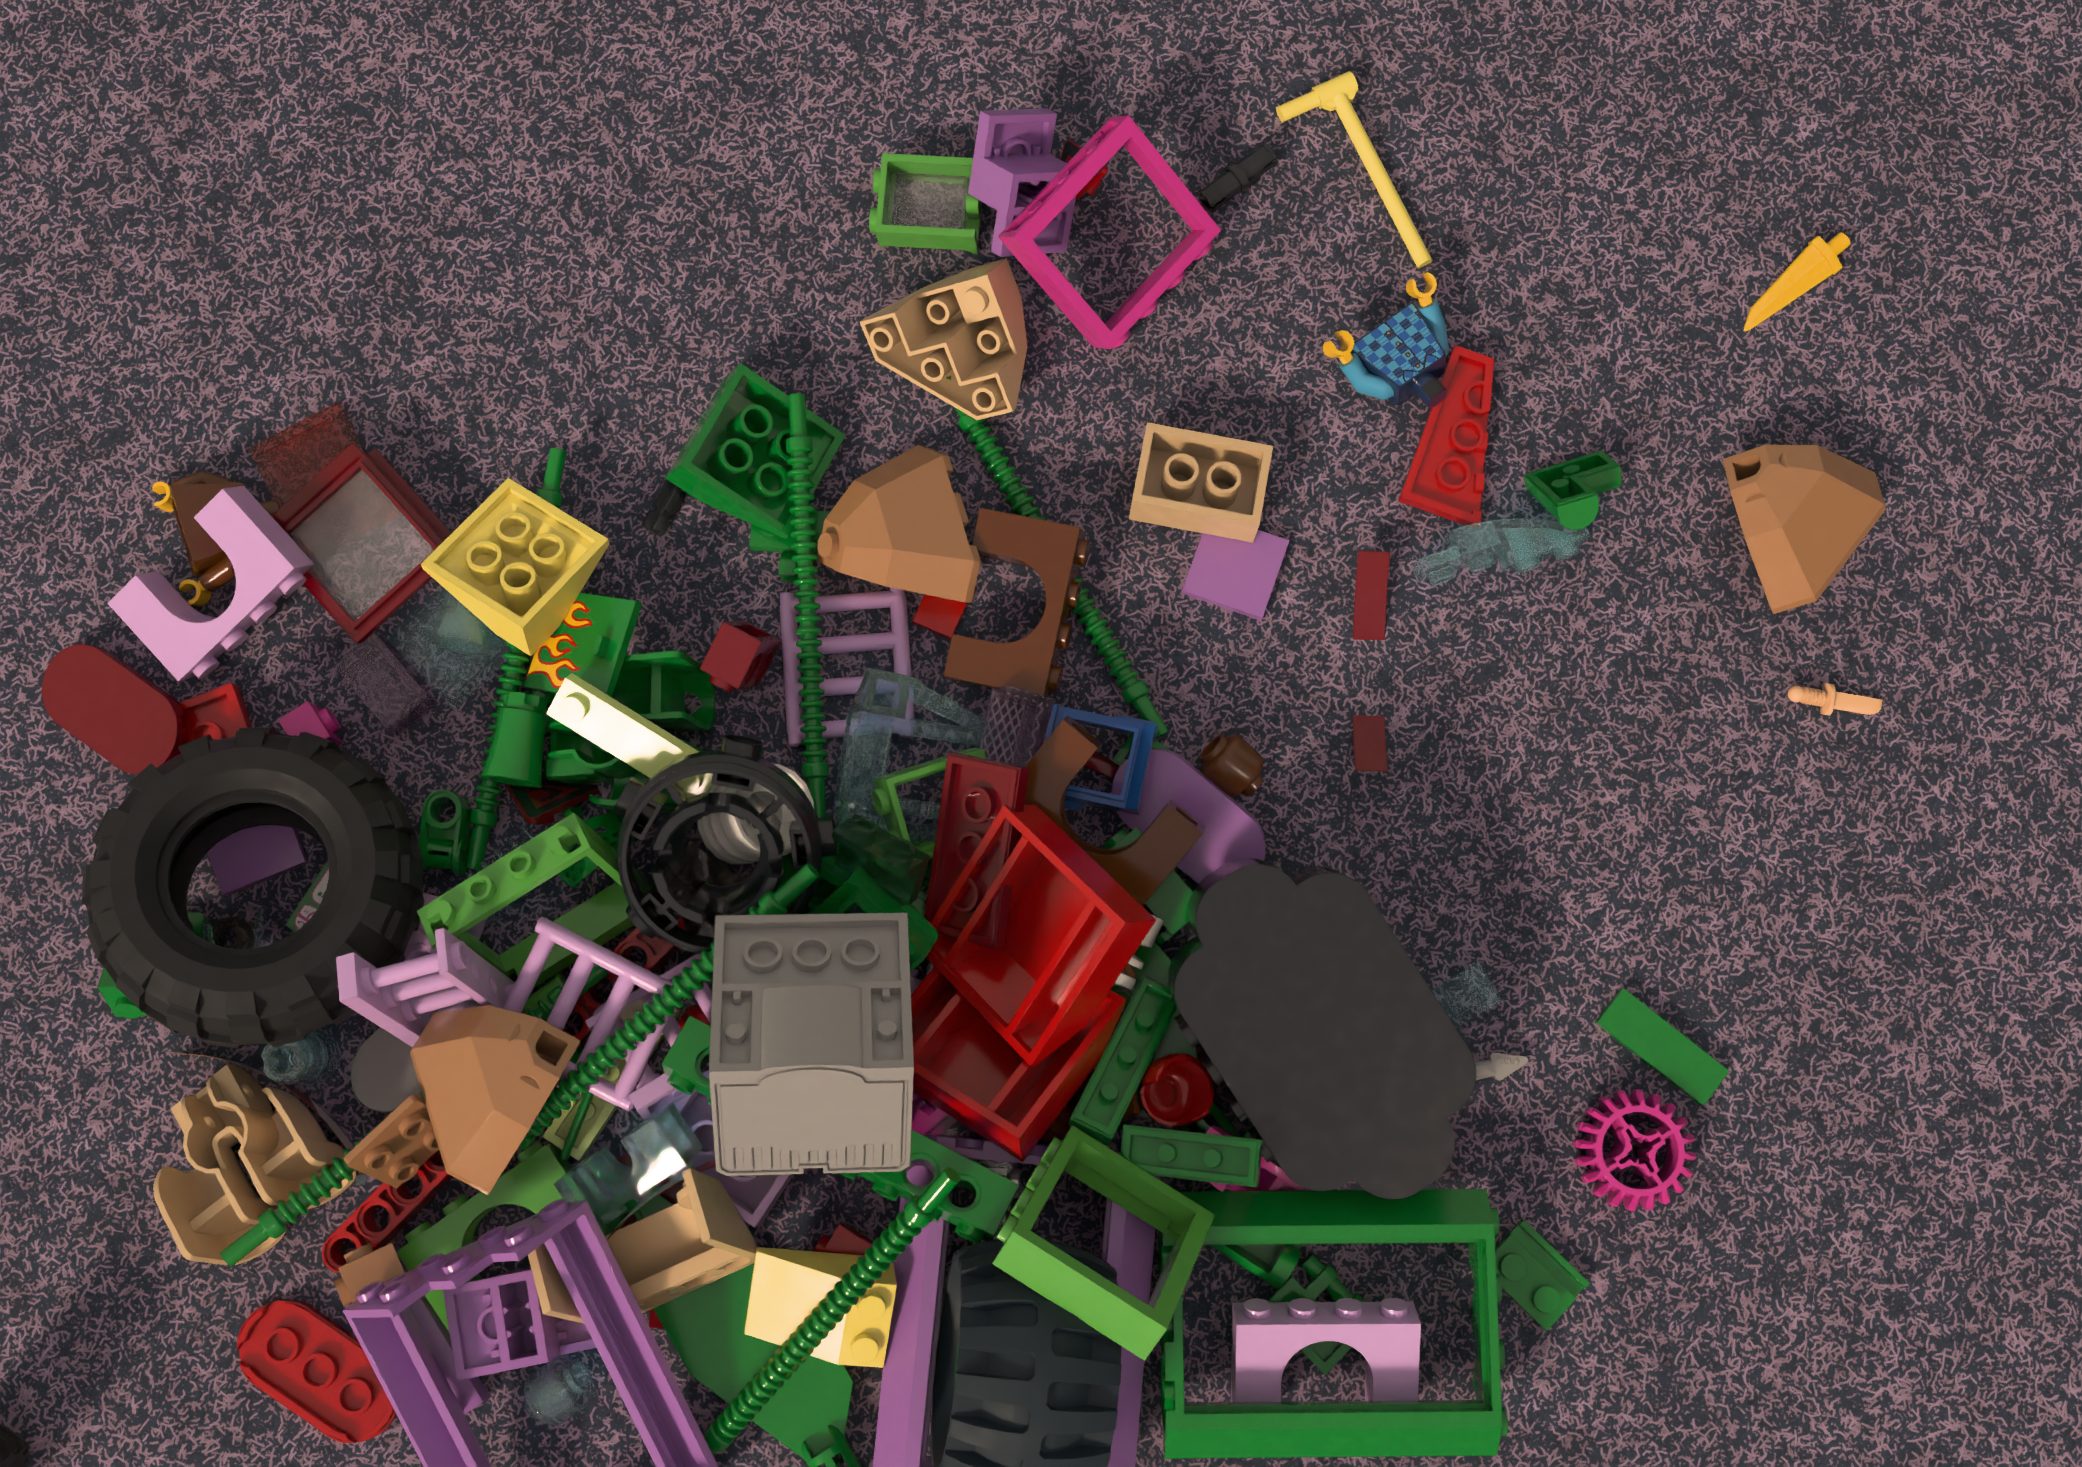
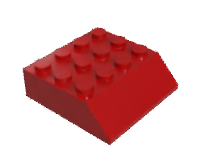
[926,805,1156,1066]
[911,966,1126,1162]

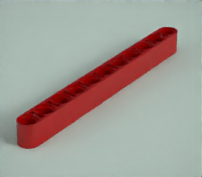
[322,916,691,1273]

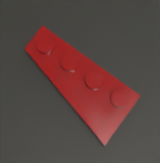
[1398,345,1494,529]

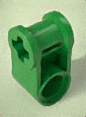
[418,790,472,875]

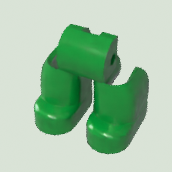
[546,651,715,813]

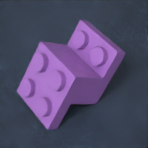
[968,108,1076,257]
[443,1267,596,1381]

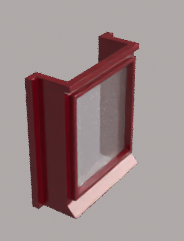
[272,443,452,655]

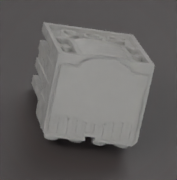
[709,913,914,1176]

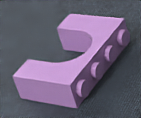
[107,486,314,682]
[1231,1298,1421,1402]

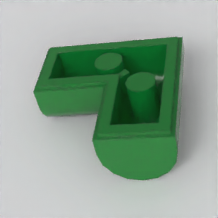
[1524,451,1621,530]

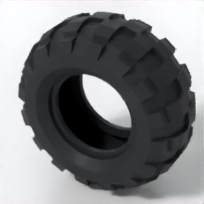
[81,727,425,1049]

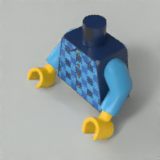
[1323,272,1449,408]

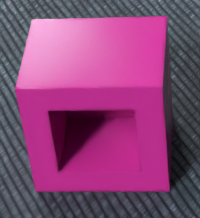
[278,701,342,746]

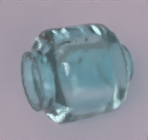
[524,1356,593,1426]

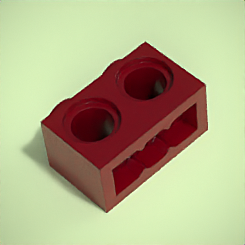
[700,621,782,692]

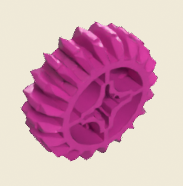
[1573,1089,1697,1211]

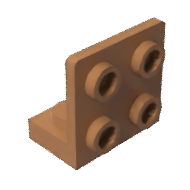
[343,1091,439,1188]

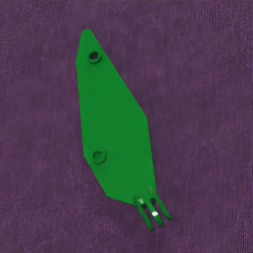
[583,1168,862,1467]

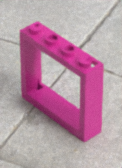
[998,115,1221,349]

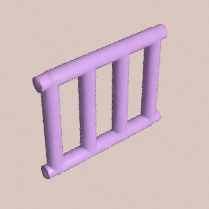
[780,587,915,747]
[503,917,686,1111]

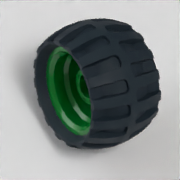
[931,1239,1122,1467]

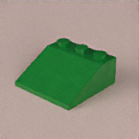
[665,363,846,539]

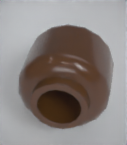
[1199,734,1264,797]

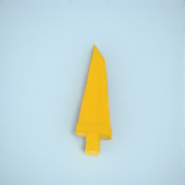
[1744,232,1851,331]

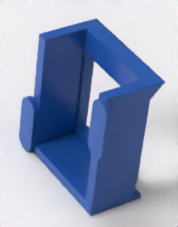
[1045,704,1158,816]

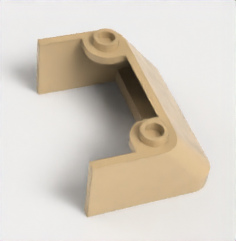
[528,1168,757,1324]

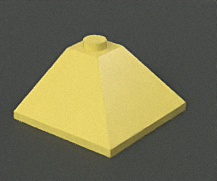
[421,478,610,656]

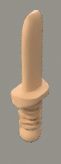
[1788,683,1883,716]

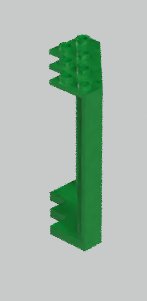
[1158,1189,1508,1459]

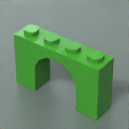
[396,1142,610,1332]

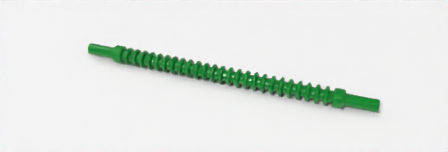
[946,376,1169,739]
[786,393,829,818]
[465,448,567,870]
[517,863,820,1150]
[220,964,609,1267]
[704,1167,960,1456]

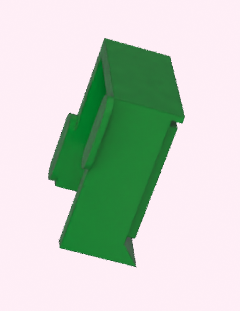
[810,865,938,972]

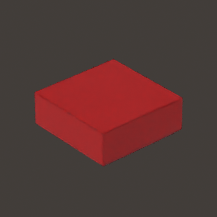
[912,594,968,640]

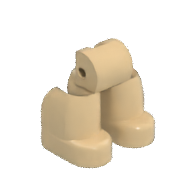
[153,1064,356,1265]

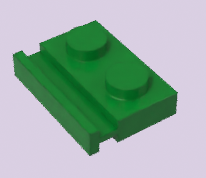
[1495,1219,1590,1331]

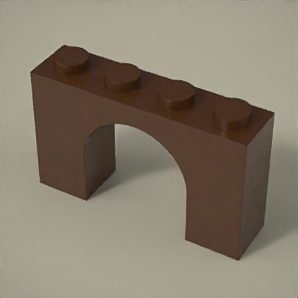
[943,508,1090,700]
[1025,715,1205,906]

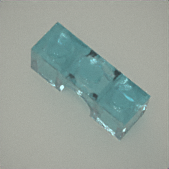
[553,1102,703,1225]

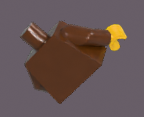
[152,471,279,606]

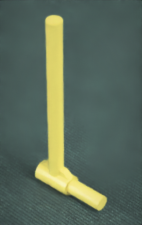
[1276,71,1433,268]

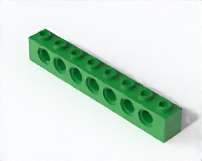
[662,1016,1019,1244]

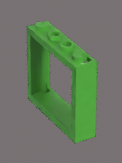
[417,813,649,988]
[992,1125,1215,1361]

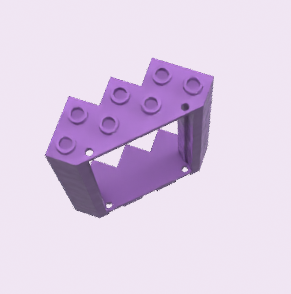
[873,1133,1160,1467]
[343,1199,718,1467]

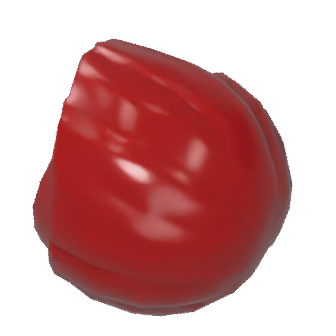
[1138,1053,1215,1127]

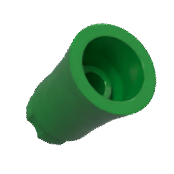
[480,692,548,788]

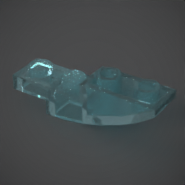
[1412,518,1591,586]

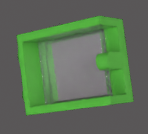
[869,153,983,254]

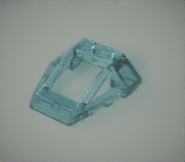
[834,668,1025,849]

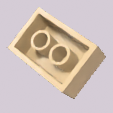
[1129,422,1273,543]

